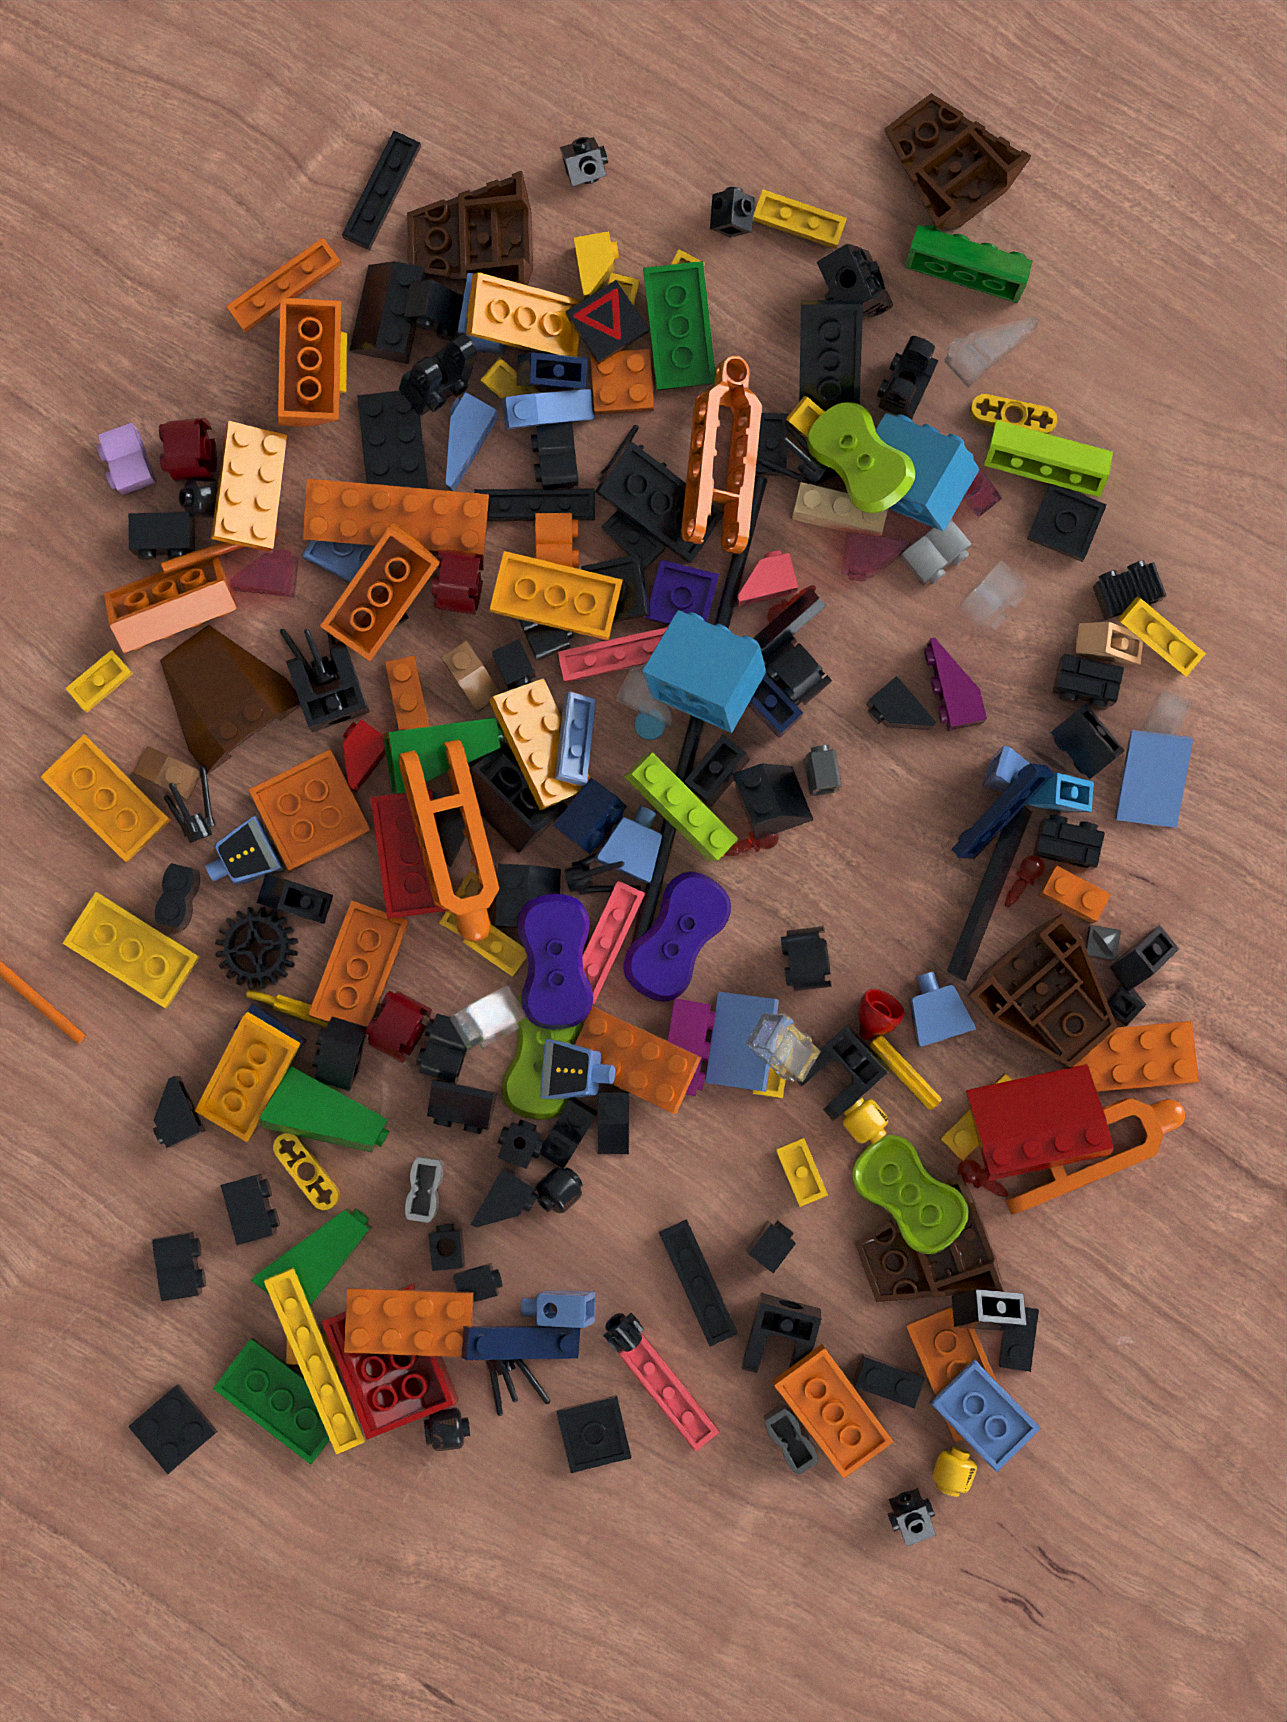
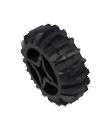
[215,907,299,989]

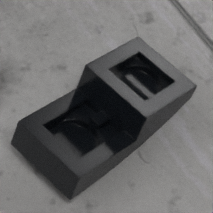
[540,1098,598,1169]

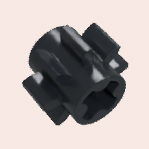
[604,1313,644,1352]

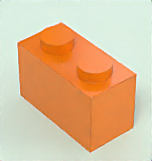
[1037,865,1111,924]

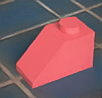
[737,550,798,607]

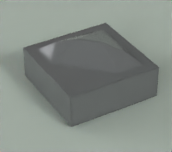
[1086,925,1121,961]

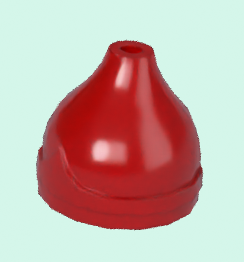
[857,989,905,1040]

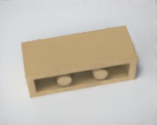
[792,482,888,540]

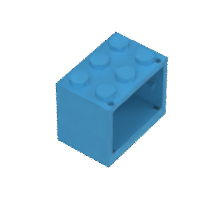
[876,413,980,532]
[642,610,766,733]

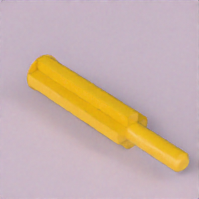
[246,989,328,1027]

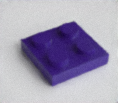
[645,559,719,625]

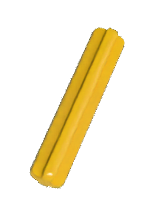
[870,1035,942,1110]

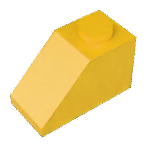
[574,231,619,300]

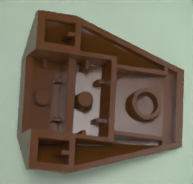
[160,625,301,775]
[968,914,1117,1068]

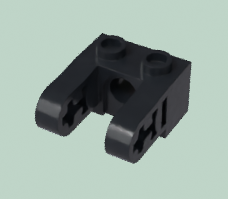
[817,244,893,317]
[399,333,477,416]
[876,336,939,420]
[286,642,370,732]
[792,1024,889,1121]
[742,1293,822,1373]

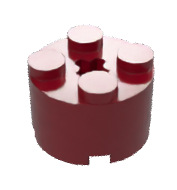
[159,417,217,482]
[432,549,484,615]
[365,991,432,1063]

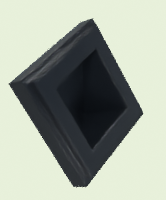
[1107,983,1146,1026]

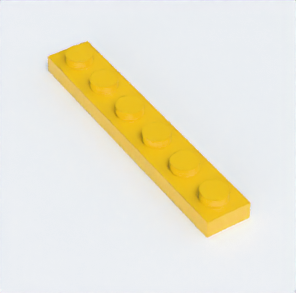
[264,1267,366,1455]

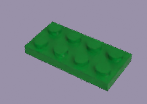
[643,261,715,391]
[213,1337,330,1465]

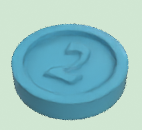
[635,710,665,740]

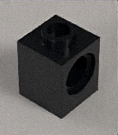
[492,639,536,689]
[429,1224,465,1271]
[453,1263,503,1302]

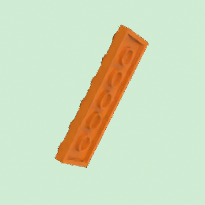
[303,478,489,555]

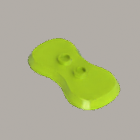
[807,402,916,513]
[501,994,585,1120]
[852,1135,969,1254]

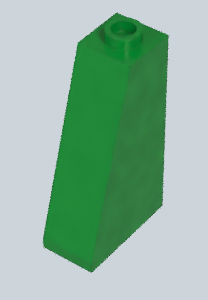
[383,717,503,794]
[259,1066,390,1153]
[251,1208,372,1307]

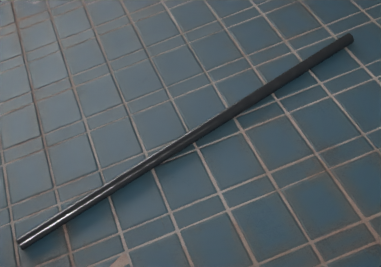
[630,476,767,946]

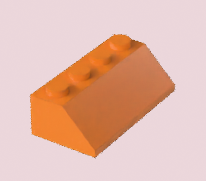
[278,297,341,427]
[320,523,440,662]
[104,556,237,653]

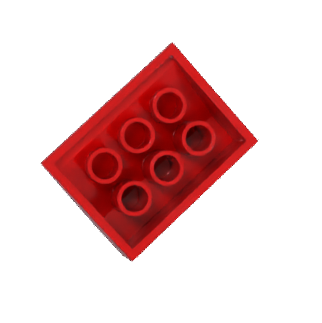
[966,1064,1114,1181]
[322,1283,459,1440]

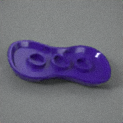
[623,871,731,1002]
[517,894,593,1030]

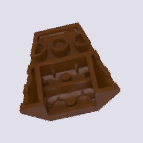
[885,93,1031,230]
[407,171,533,286]
[855,1173,1005,1302]

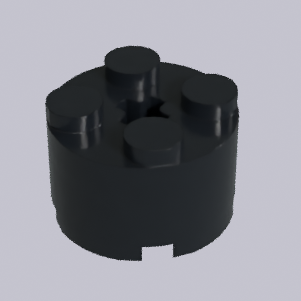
[765,635,832,706]
[781,926,832,991]

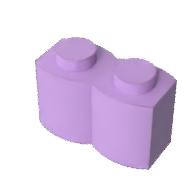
[96,423,156,495]

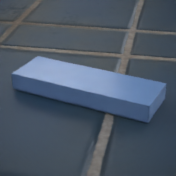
[555,692,596,786]

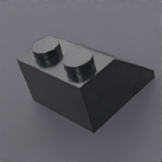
[733,763,813,840]
[495,864,561,928]
[427,1080,497,1134]
[470,1167,539,1228]

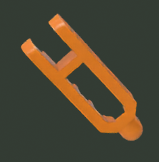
[681,355,762,554]
[398,739,499,942]
[1005,1098,1185,1214]

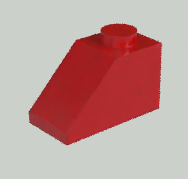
[343,719,386,792]

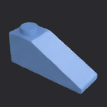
[501,389,594,430]
[445,392,499,491]
[983,746,1030,792]

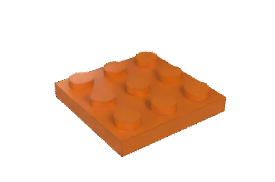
[248,749,372,872]

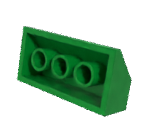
[904,225,1033,303]

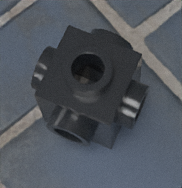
[560,137,608,186]
[710,187,755,238]
[497,1119,544,1169]
[887,1488,936,1547]

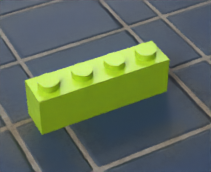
[984,420,1113,497]
[623,752,738,862]

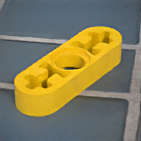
[970,394,1058,434]
[273,1133,340,1210]

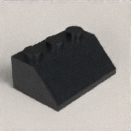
[349,261,427,364]
[469,743,568,853]

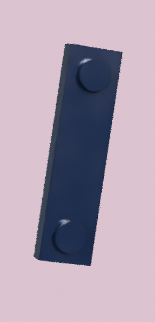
[952,763,1054,859]
[461,1326,580,1360]

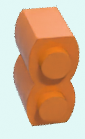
[535,513,579,568]

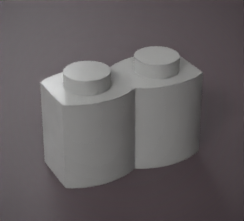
[900,519,972,585]
[405,1156,444,1223]

